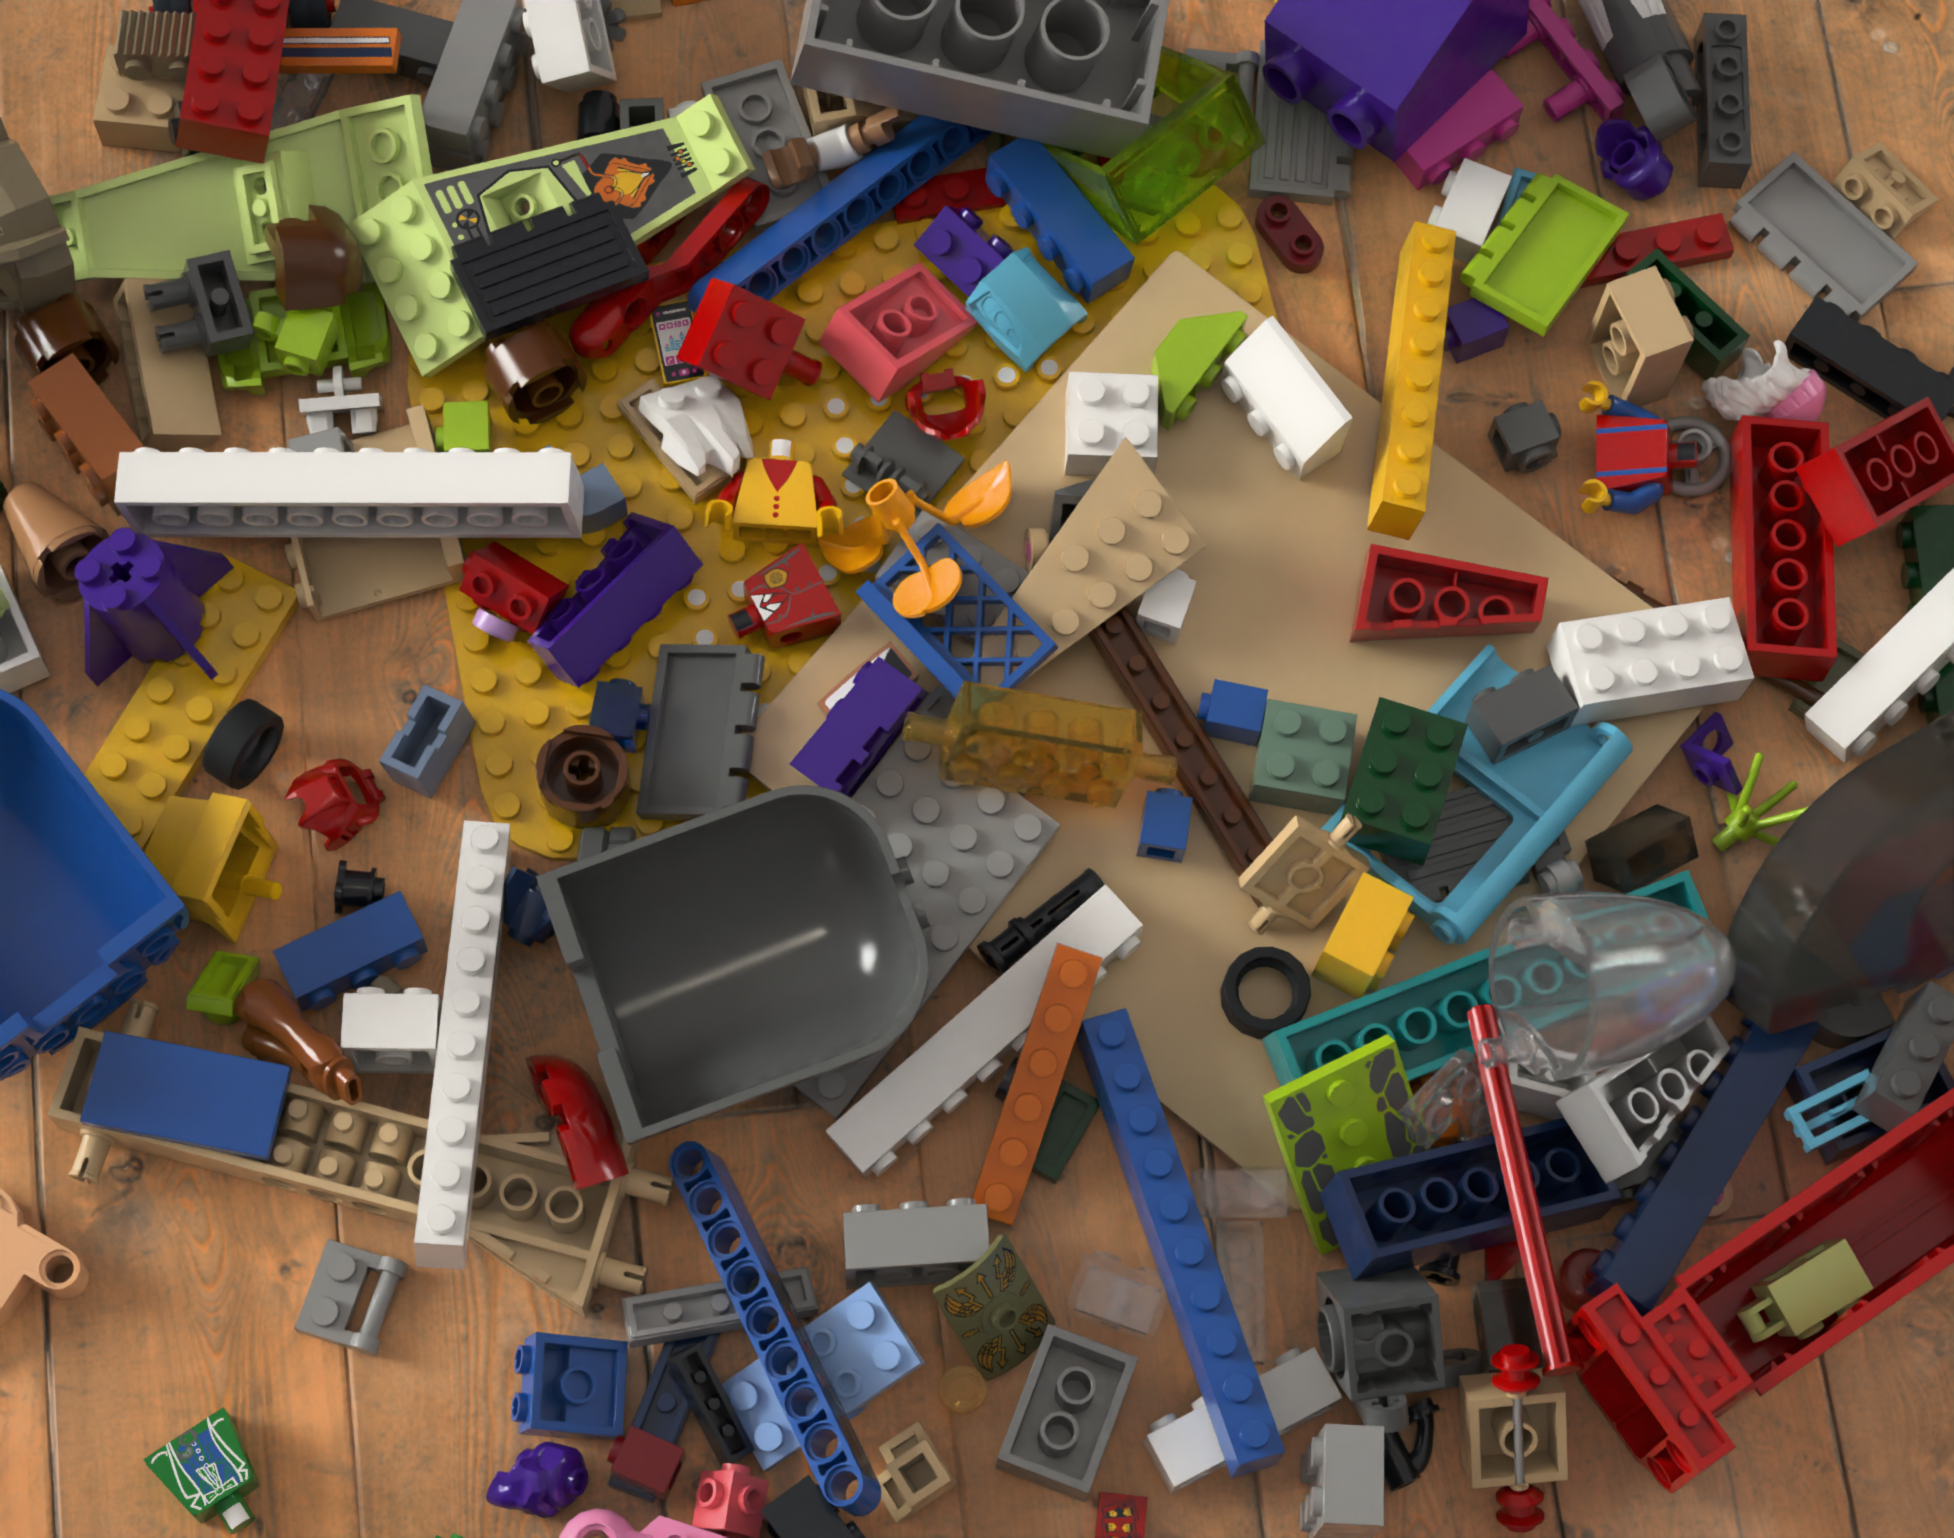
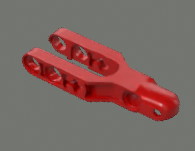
[569,176,770,359]

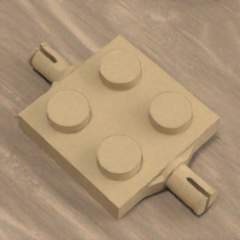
[1239,813,1370,935]

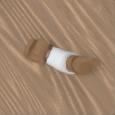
[761,107,905,189]

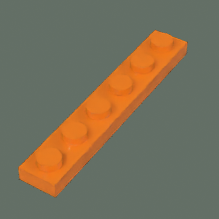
[972,942,1103,1226]

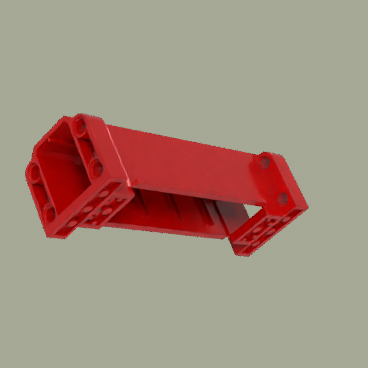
[1566,1088,1954,1493]

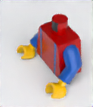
[1578,380,1698,515]

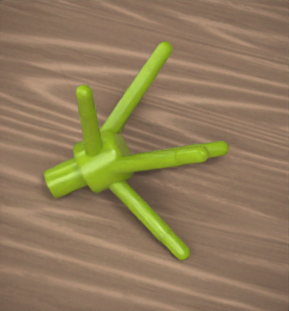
[1712,752,1813,858]

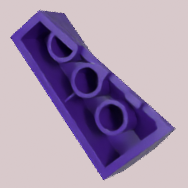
[528,512,703,688]

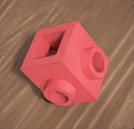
[692,1463,769,1538]

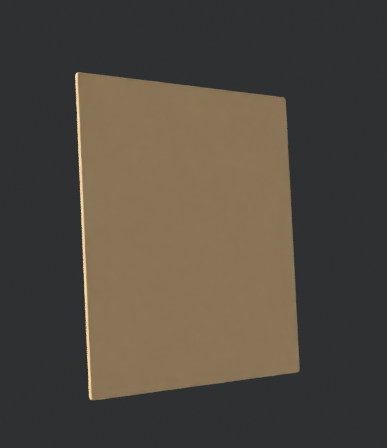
[744,251,1706,1211]

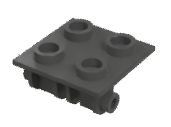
[842,410,965,520]

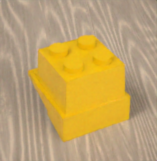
[144,792,282,944]

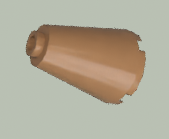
[3,482,111,601]

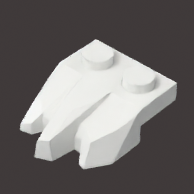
[639,375,754,476]

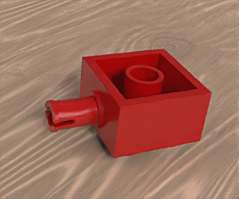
[676,277,822,400]

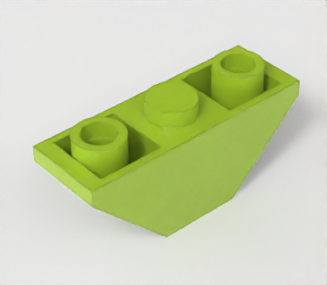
[1151,311,1248,431]

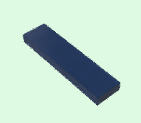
[608,1333,721,1504]

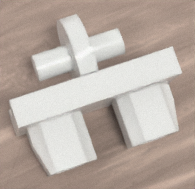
[299,365,384,435]

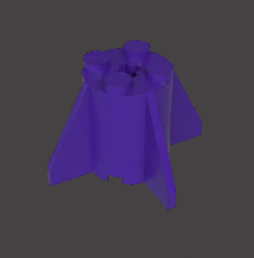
[74,528,234,687]

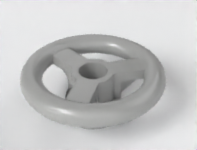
[1667,416,1730,497]

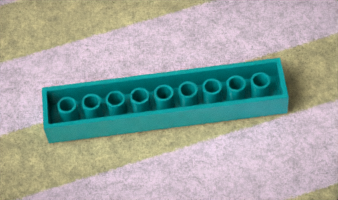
[1262,870,1725,1086]

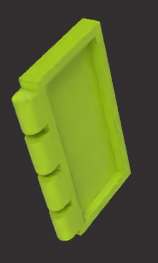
[1459,173,1630,337]

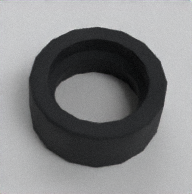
[202,699,284,790]
[1220,947,1311,1039]

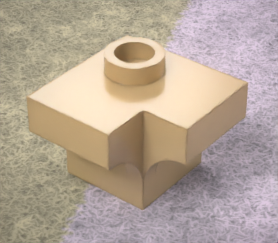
[877,1421,959,1523]

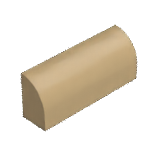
[113,278,222,452]

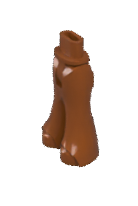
[235,978,363,1105]

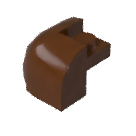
[265,205,363,311]

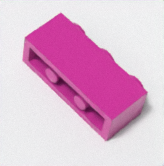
[1393,69,1524,191]

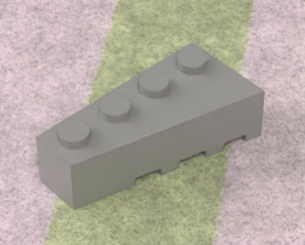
[1555,1008,1730,1184]

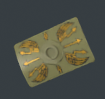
[933,1235,1055,1381]

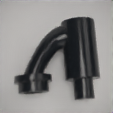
[1384,1397,1441,1492]

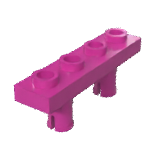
[1503,0,1625,123]

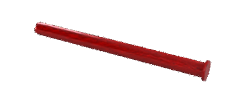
[1467,1004,1581,1377]

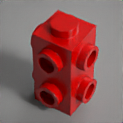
[459,541,569,635]

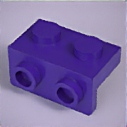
[914,205,1014,297]

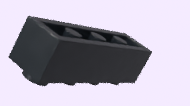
[666,1343,755,1466]

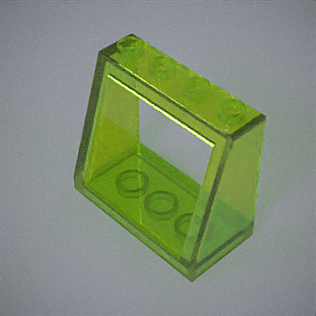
[1041,46,1266,245]

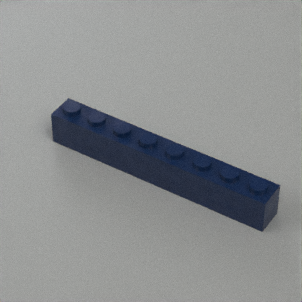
[1586,993,1821,1317]

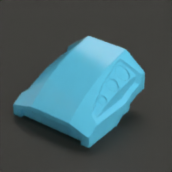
[965,247,1088,373]

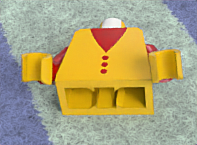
[704,439,844,545]

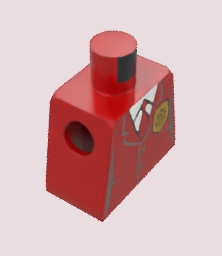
[727,543,841,650]

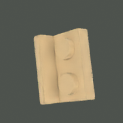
[1832,142,1939,240]

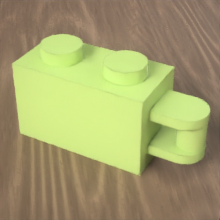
[1736,1238,1874,1343]

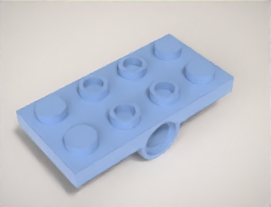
[721,1282,925,1471]

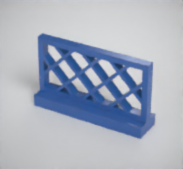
[855,522,1059,727]

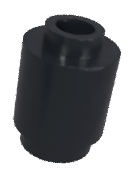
[577,90,620,140]

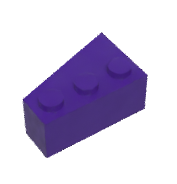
[789,656,929,798]

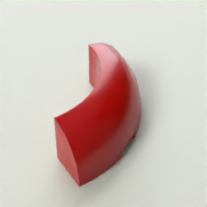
[525,1054,629,1190]

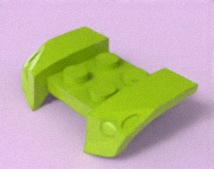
[217,282,391,395]

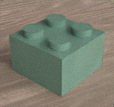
[1248,699,1358,816]

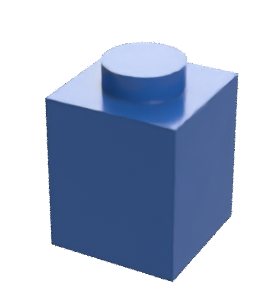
[1197,679,1268,746]
[1136,788,1193,863]

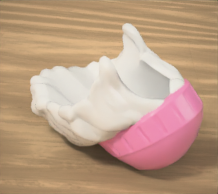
[1701,340,1827,422]

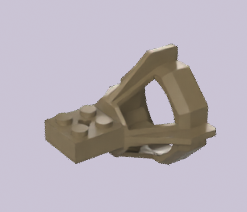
[0,117,76,313]

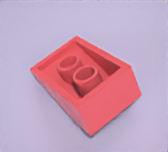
[818,262,978,403]

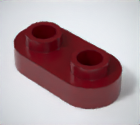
[1255,195,1324,274]

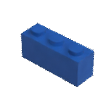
[273,891,428,1012]

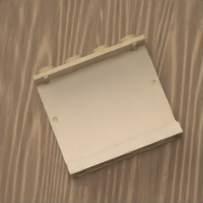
[268,404,466,622]

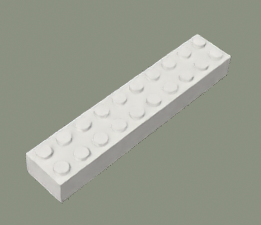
[114,447,584,538]

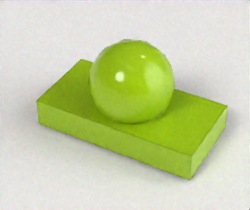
[186,950,260,1026]

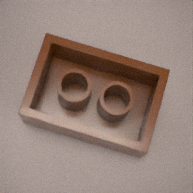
[28,353,145,516]

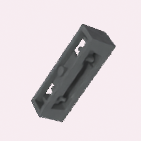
[1694,13,1752,189]

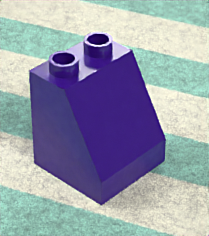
[1262,0,1529,162]

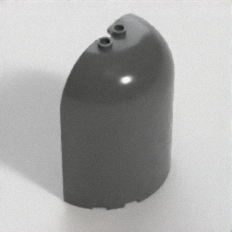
[536,785,931,1145]

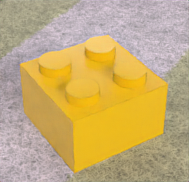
[1311,872,1415,999]

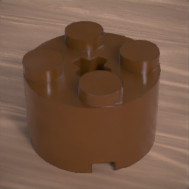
[14,293,119,385]
[484,320,587,424]
[536,725,631,829]

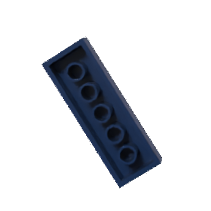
[1319,1118,1622,1281]

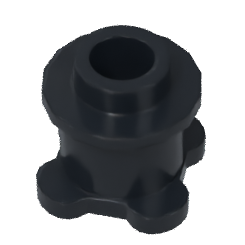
[334,860,385,914]

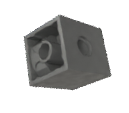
[1316,1266,1446,1402]

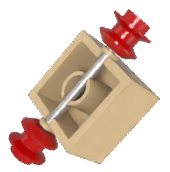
[1459,1344,1568,1533]

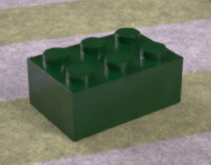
[1340,697,1468,866]

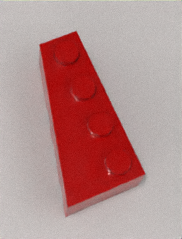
[1349,544,1549,642]

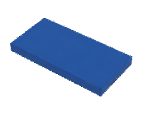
[80,1030,292,1161]

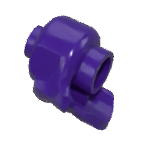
[1595,119,1673,201]
[486,1442,588,1518]

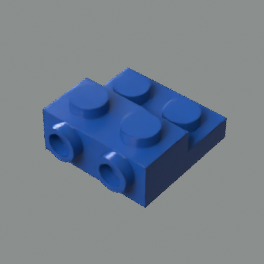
[511,1332,628,1440]

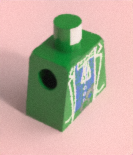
[143,1407,260,1534]

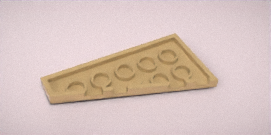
[963,437,1206,694]

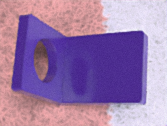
[1680,712,1743,795]

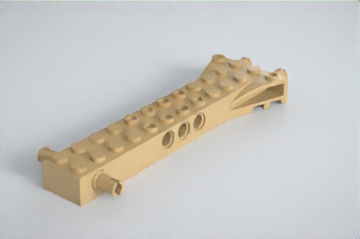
[47,998,675,1319]

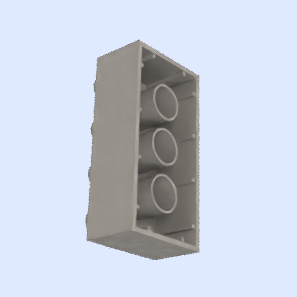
[790,0,1169,162]

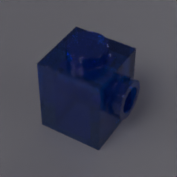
[589,678,651,753]

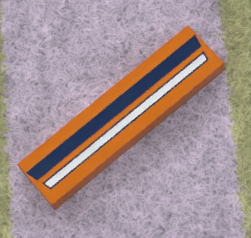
[279,28,402,74]

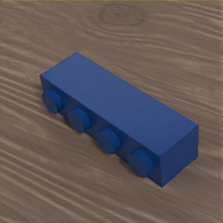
[985,137,1135,304]

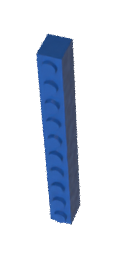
[1076,1008,1285,1479]

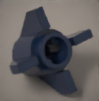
[503,866,555,947]

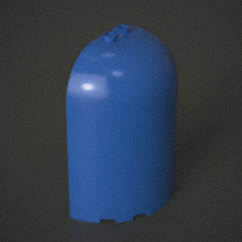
[0,689,190,1081]

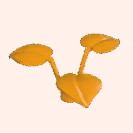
[818,460,1012,618]

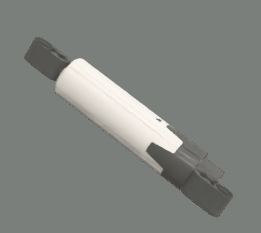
[1578,0,1704,142]

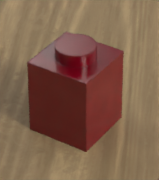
[607,1425,686,1502]

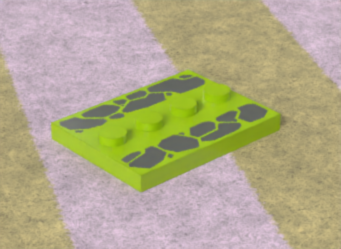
[1263,1034,1430,1255]

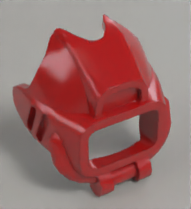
[905,368,986,441]
[284,758,386,851]

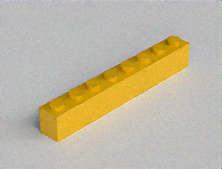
[1367,221,1456,540]

